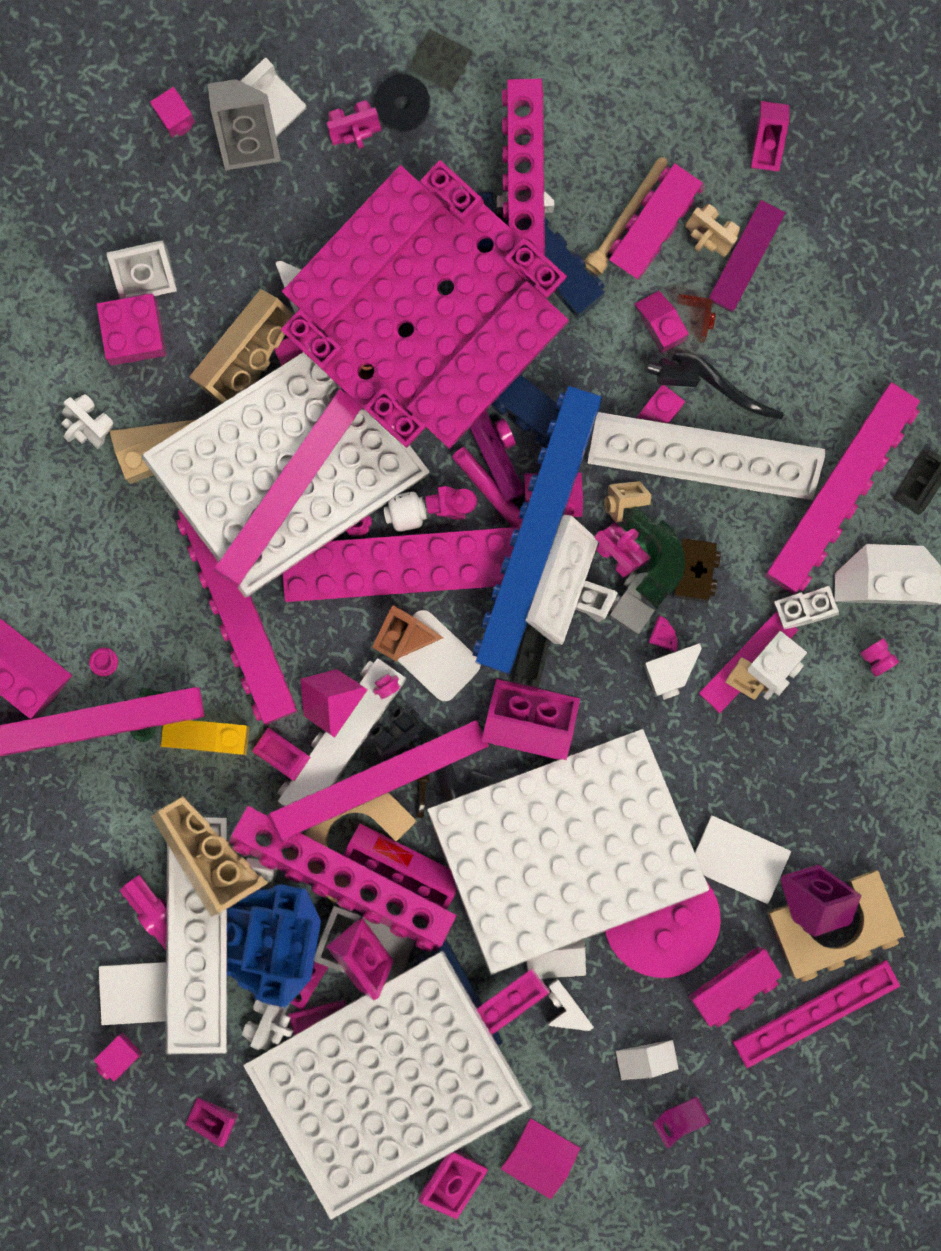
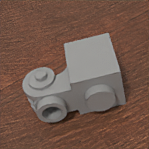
[609,571,656,636]

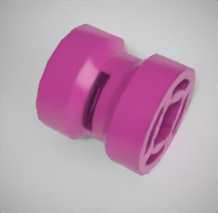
[860,638,899,677]

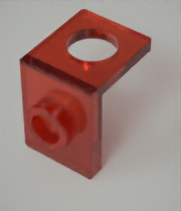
[676,294,716,342]

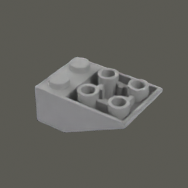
[314,903,415,983]

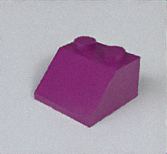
[780,864,862,937]

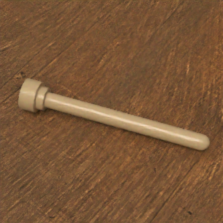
[584,157,667,276]

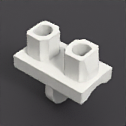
[62,394,113,449]
[242,999,294,1051]

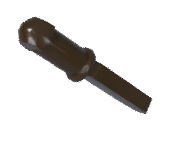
[416,774,430,818]

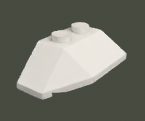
[834,544,941,605]

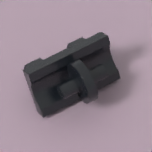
[370,706,424,761]

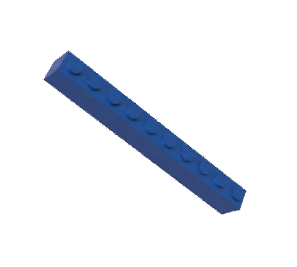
[472,386,602,675]

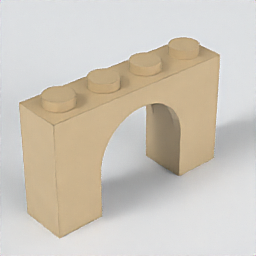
[285,772,417,904]
[766,870,904,982]

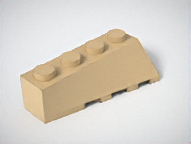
[190,289,294,404]
[109,419,197,484]
[151,797,268,917]

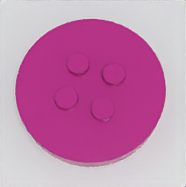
[604,881,720,978]

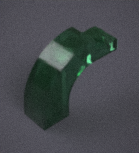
[619,506,685,609]

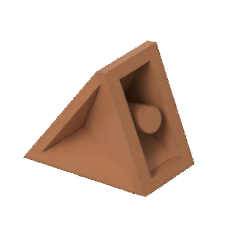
[372,606,443,662]

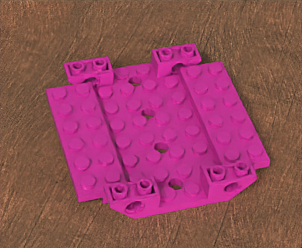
[280,160,569,449]

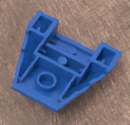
[226,885,321,1008]

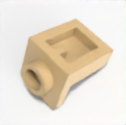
[604,481,651,522]
[725,657,769,700]

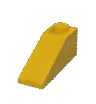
[161,720,250,755]

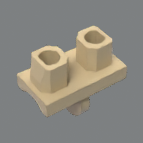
[685,204,740,258]

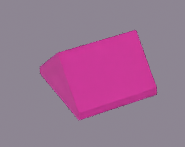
[301,669,368,738]
[326,918,394,1000]
[501,1118,581,1199]
[418,1149,488,1219]

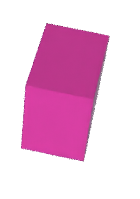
[186,1098,239,1147]

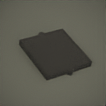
[408,29,473,92]

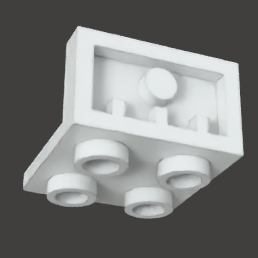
[241,57,306,137]

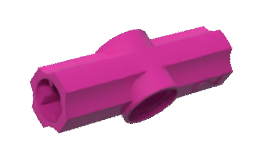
[120,875,167,950]

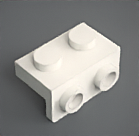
[746,631,807,700]

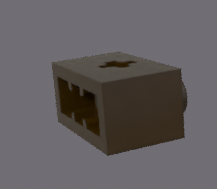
[673,538,721,603]

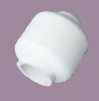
[384,491,427,532]

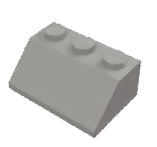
[208,79,281,170]

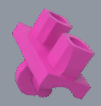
[326,101,381,149]
[426,486,477,520]
[594,522,651,577]

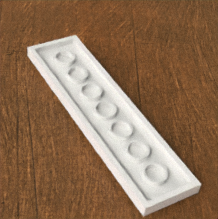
[588,412,825,500]
[166,817,227,1054]

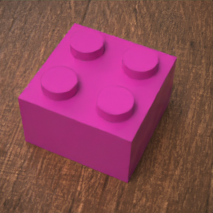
[97,294,167,366]

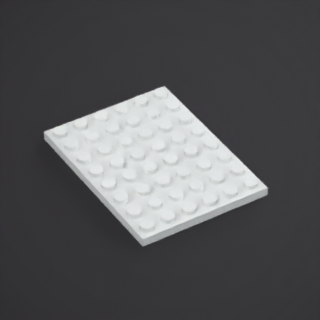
[142,352,430,598]
[427,729,710,975]
[243,951,532,1219]

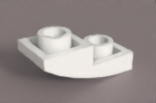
[774,586,839,629]

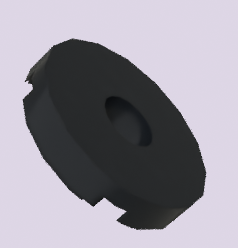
[374,74,430,132]

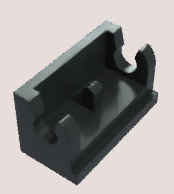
[892,450,941,515]
[511,626,550,689]

